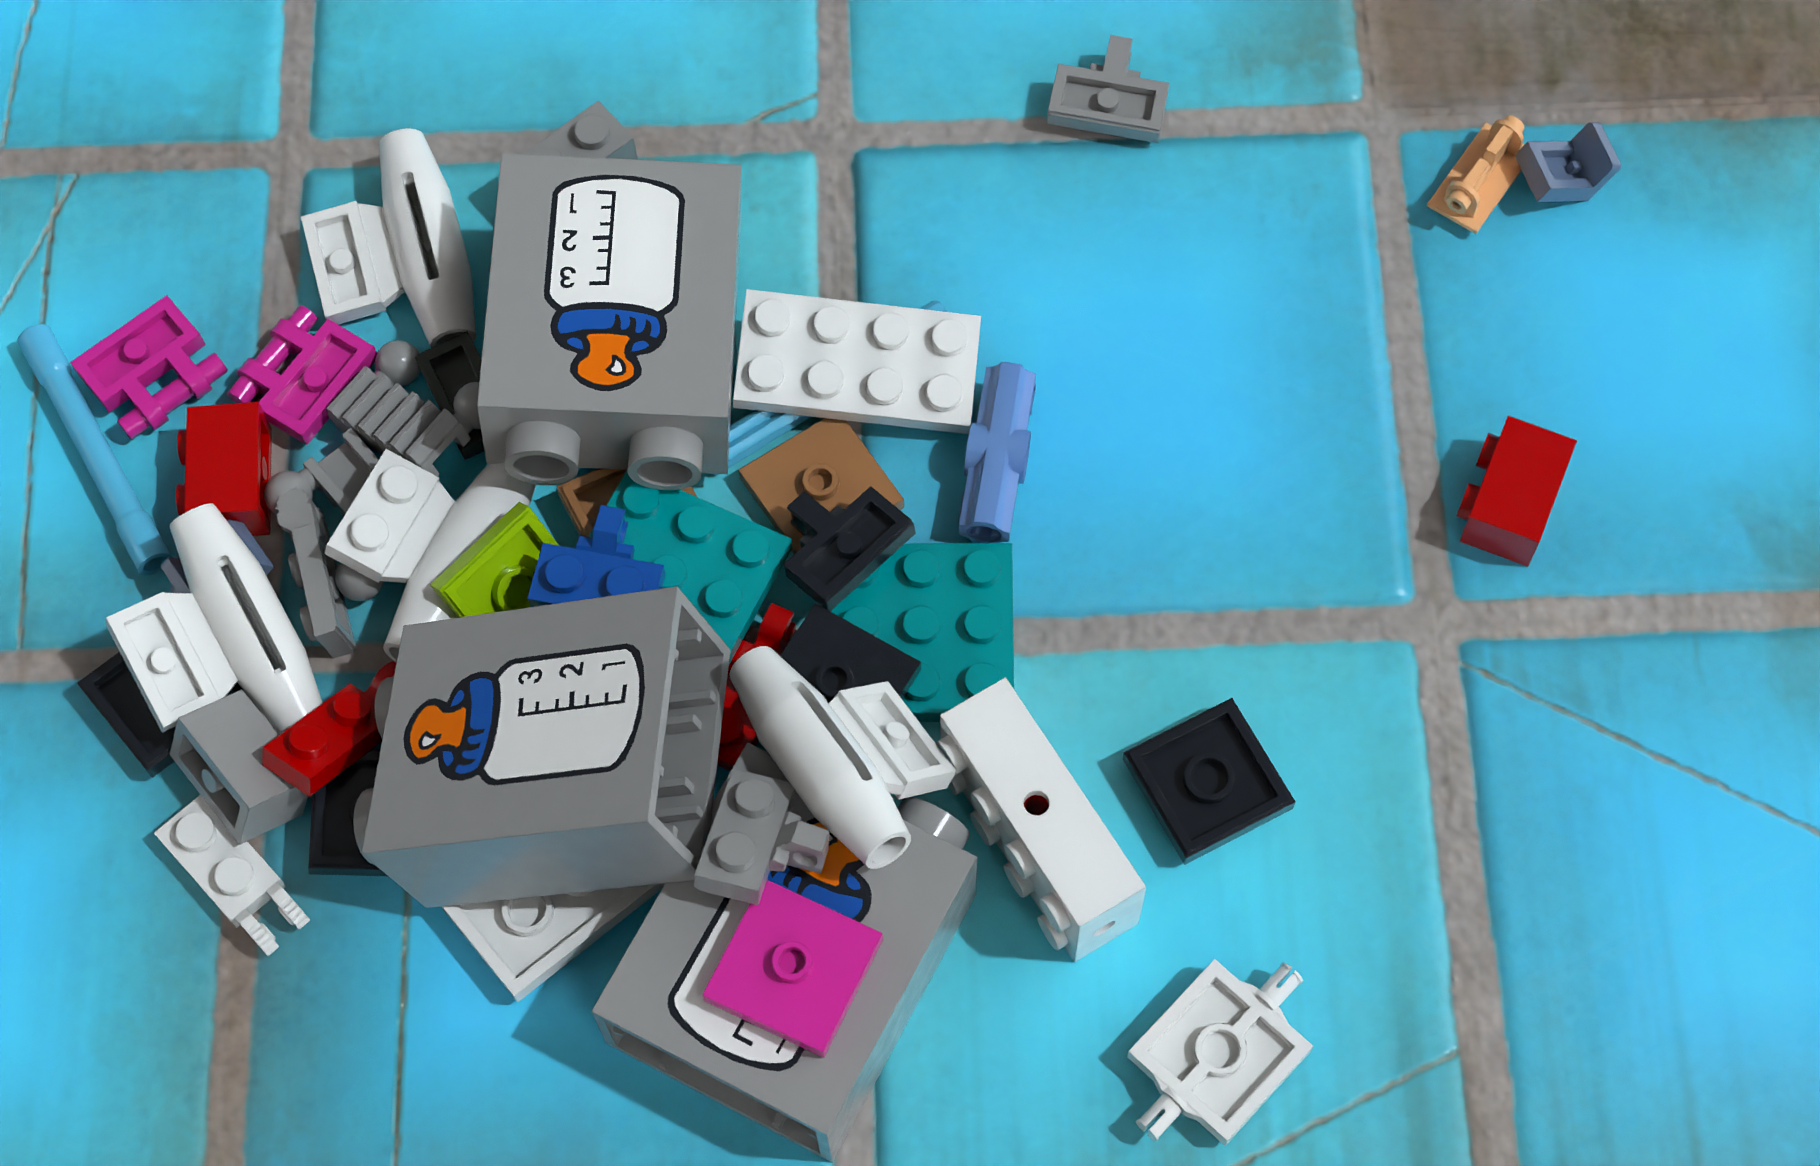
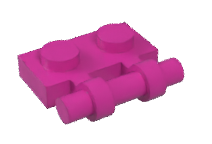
[70,295,228,440]
[227,305,377,445]

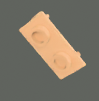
[1427,115,1525,234]

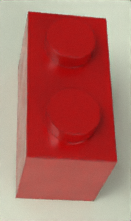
[176,402,272,536]
[1456,415,1577,567]

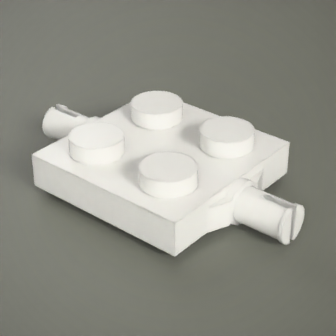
[1127,959,1313,1146]

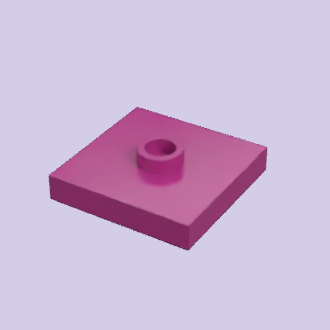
[702,880,883,1058]

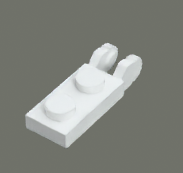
[154,794,310,956]

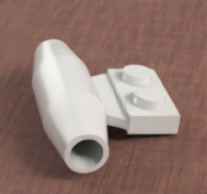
[301,128,476,348]
[324,449,537,663]
[105,503,323,735]
[730,646,957,869]

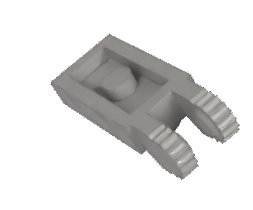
[275,487,356,658]

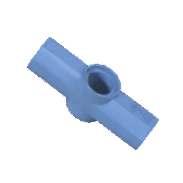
[959,362,1036,543]

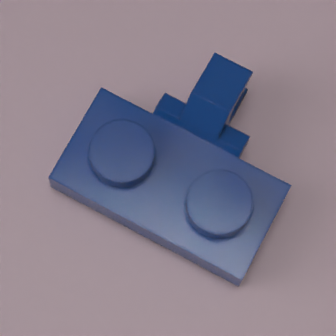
[527,505,666,607]

